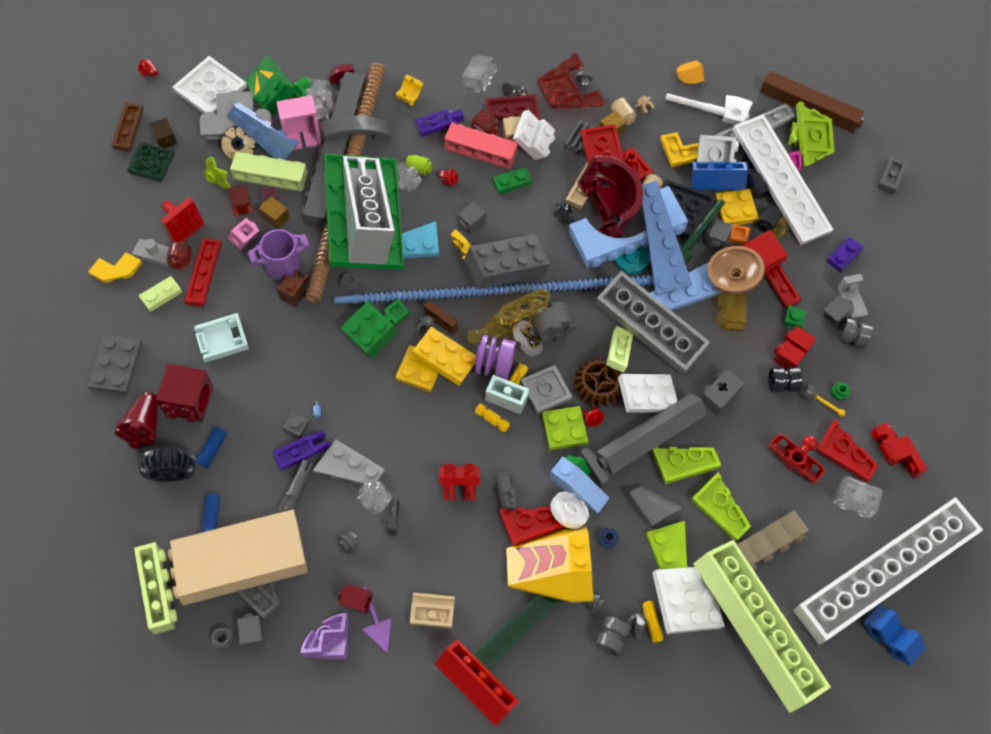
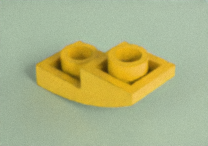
[451,230,471,263]

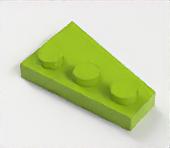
[646,521,687,570]

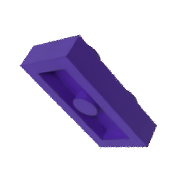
[826,236,864,273]

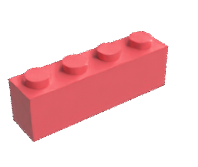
[444,123,518,169]

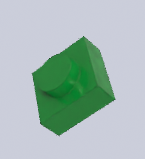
[783,306,807,329]
[566,455,591,476]

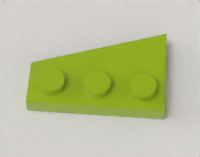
[651,447,721,484]
[691,472,751,542]

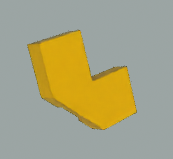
[88,252,142,283]

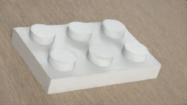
[618,374,678,413]

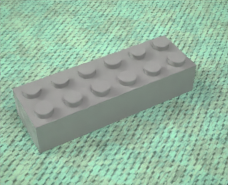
[596,271,710,375]

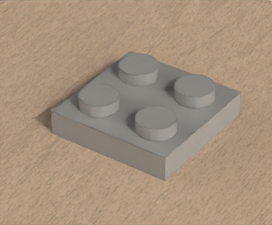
[520,365,572,414]

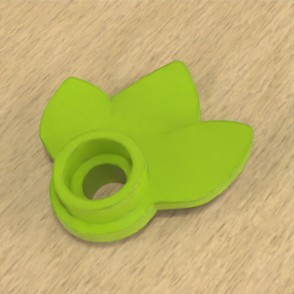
[204,157,231,189]

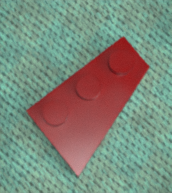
[815,419,878,483]
[498,507,567,547]

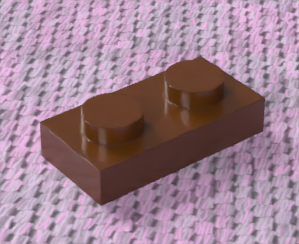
[424,301,458,335]

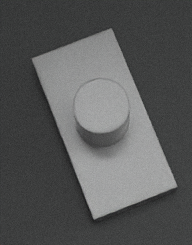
[132,239,175,267]

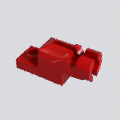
[870,423,928,479]

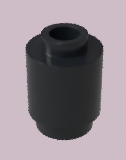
[746,172,769,199]
[756,206,780,232]

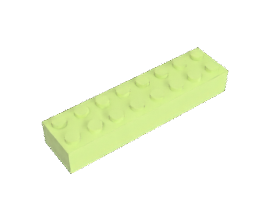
[693,540,831,713]

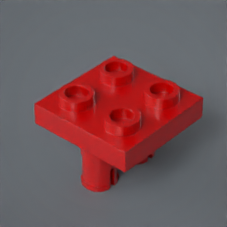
[161,197,205,247]
[439,464,480,501]

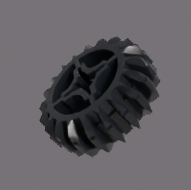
[139,447,196,483]

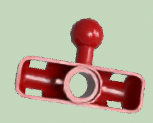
[769,434,825,484]

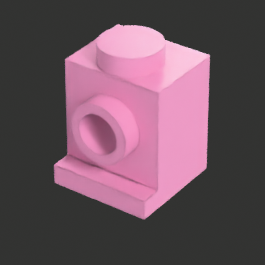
[228,218,260,251]

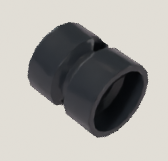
[768,367,802,392]

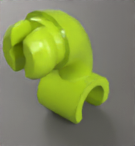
[788,122,799,147]

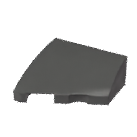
[627,486,682,528]

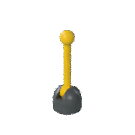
[801,383,845,417]

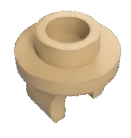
[635,95,654,114]

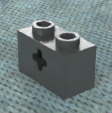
[701,368,745,415]

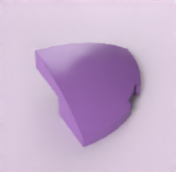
[300,613,349,659]

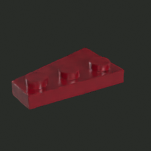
[485,94,540,121]

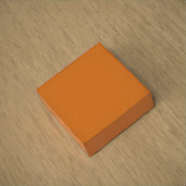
[728,224,750,245]

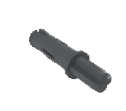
[278,460,314,513]

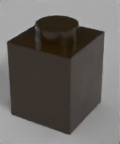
[150,117,177,150]

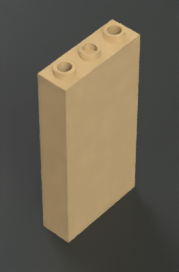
[168,509,308,606]

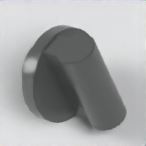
[626,614,647,640]

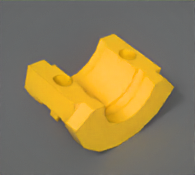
[395,75,424,107]

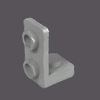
[837,274,868,319]

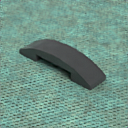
[321,116,392,139]

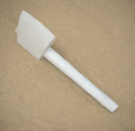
[665,93,753,125]

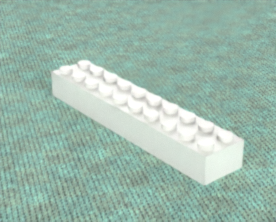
[793,497,983,646]

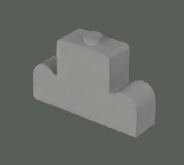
[200,90,274,141]

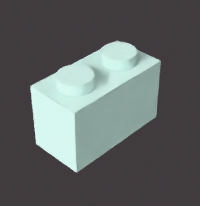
[485,375,529,414]

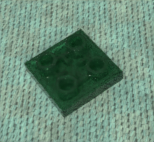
[127,142,175,182]

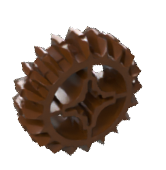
[574,357,623,408]

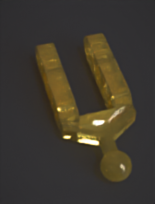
[467,289,550,344]

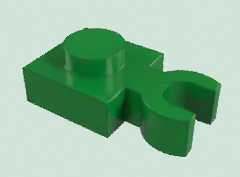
[384,299,410,326]

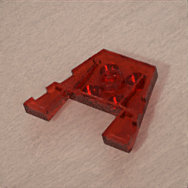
[537,52,605,109]

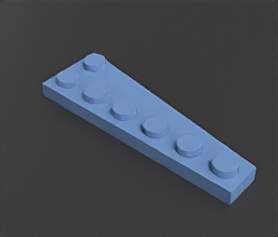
[641,180,692,296]

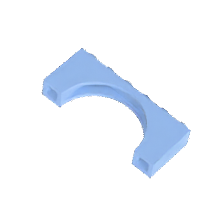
[569,186,688,268]

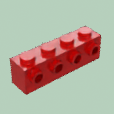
[434,640,519,727]

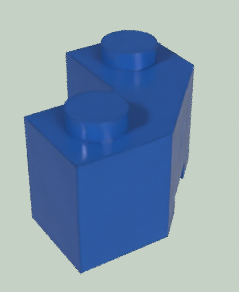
[864,605,926,666]

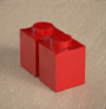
[773,326,816,369]

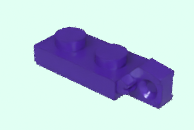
[415,109,464,137]

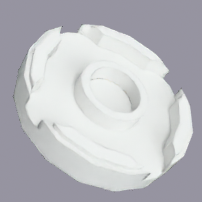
[550,491,589,529]

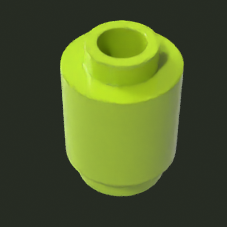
[405,155,433,176]

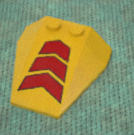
[506,526,593,603]

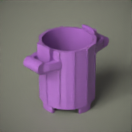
[248,229,310,281]

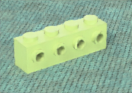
[134,542,178,635]

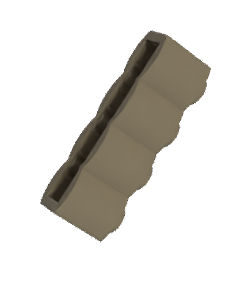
[737,510,809,570]

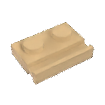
[410,593,455,629]

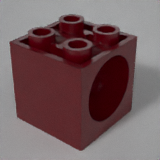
[156,364,213,423]

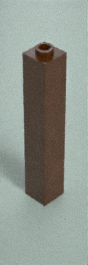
[760,70,865,133]

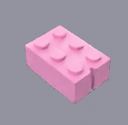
[277,96,322,150]

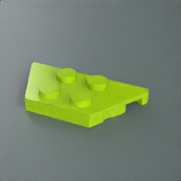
[796,102,834,168]

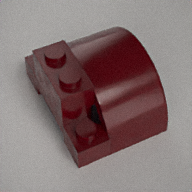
[578,156,643,238]

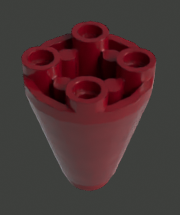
[114,392,158,449]

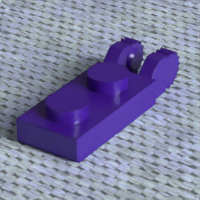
[272,431,331,471]

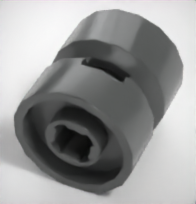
[838,317,873,349]
[595,616,631,656]

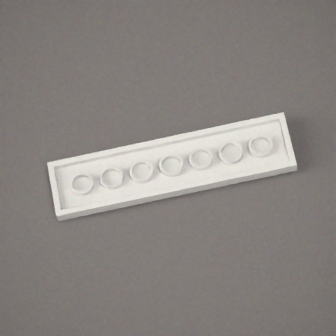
[732,114,833,245]

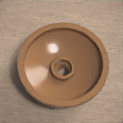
[708,246,764,294]

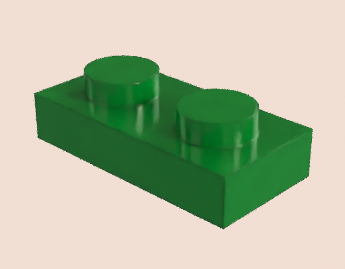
[492,167,532,195]

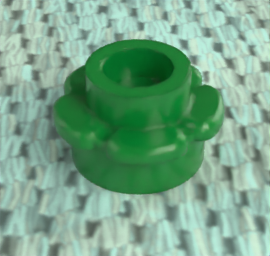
[832,382,850,400]

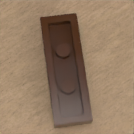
[112,103,144,152]

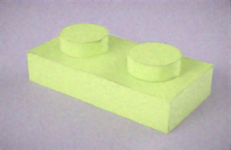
[139,276,182,312]

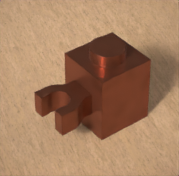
[277,269,310,307]

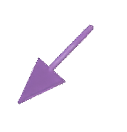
[362,586,392,653]

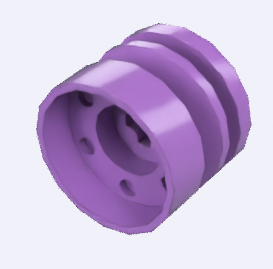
[475,335,516,380]

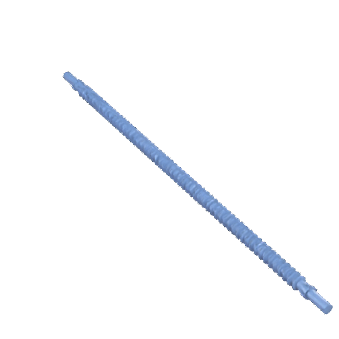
[334,275,654,304]

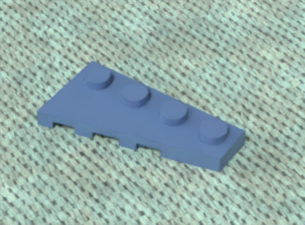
[227,102,299,160]

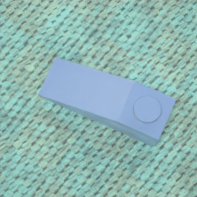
[549,457,609,514]

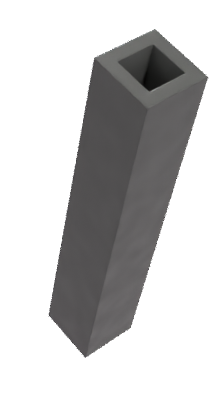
[597,393,707,474]

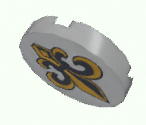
[513,320,543,357]

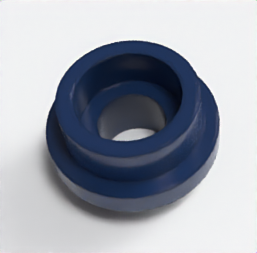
[598,528,619,549]

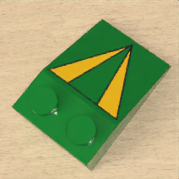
[246,55,297,115]

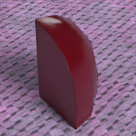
[328,64,354,84]

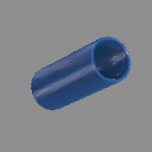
[195,427,228,468]
[201,494,220,533]

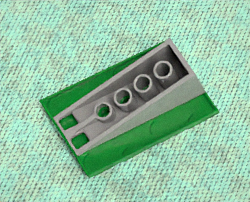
[324,154,404,270]

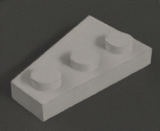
[312,440,385,488]

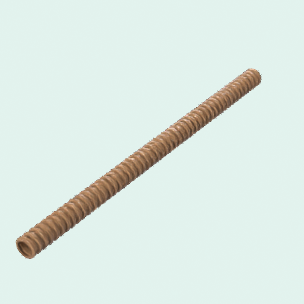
[305,63,385,303]

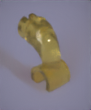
[772,217,789,241]

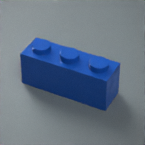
[691,162,748,191]

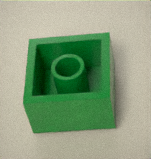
[341,301,398,359]

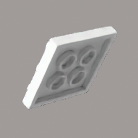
[172,56,247,115]
[652,567,725,634]

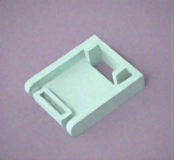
[194,313,249,362]

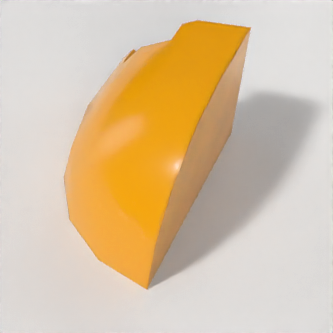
[676,60,704,84]

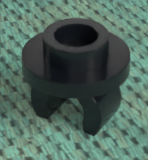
[554,202,573,221]

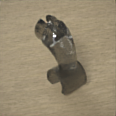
[502,83,528,97]

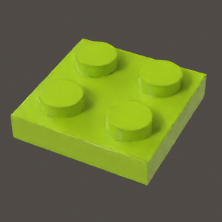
[542,406,588,451]

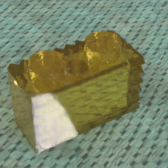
[717,292,747,332]

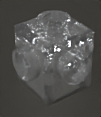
[397,161,422,194]
[357,481,393,513]

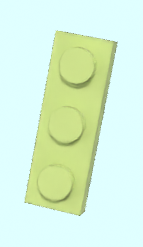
[606,326,633,372]

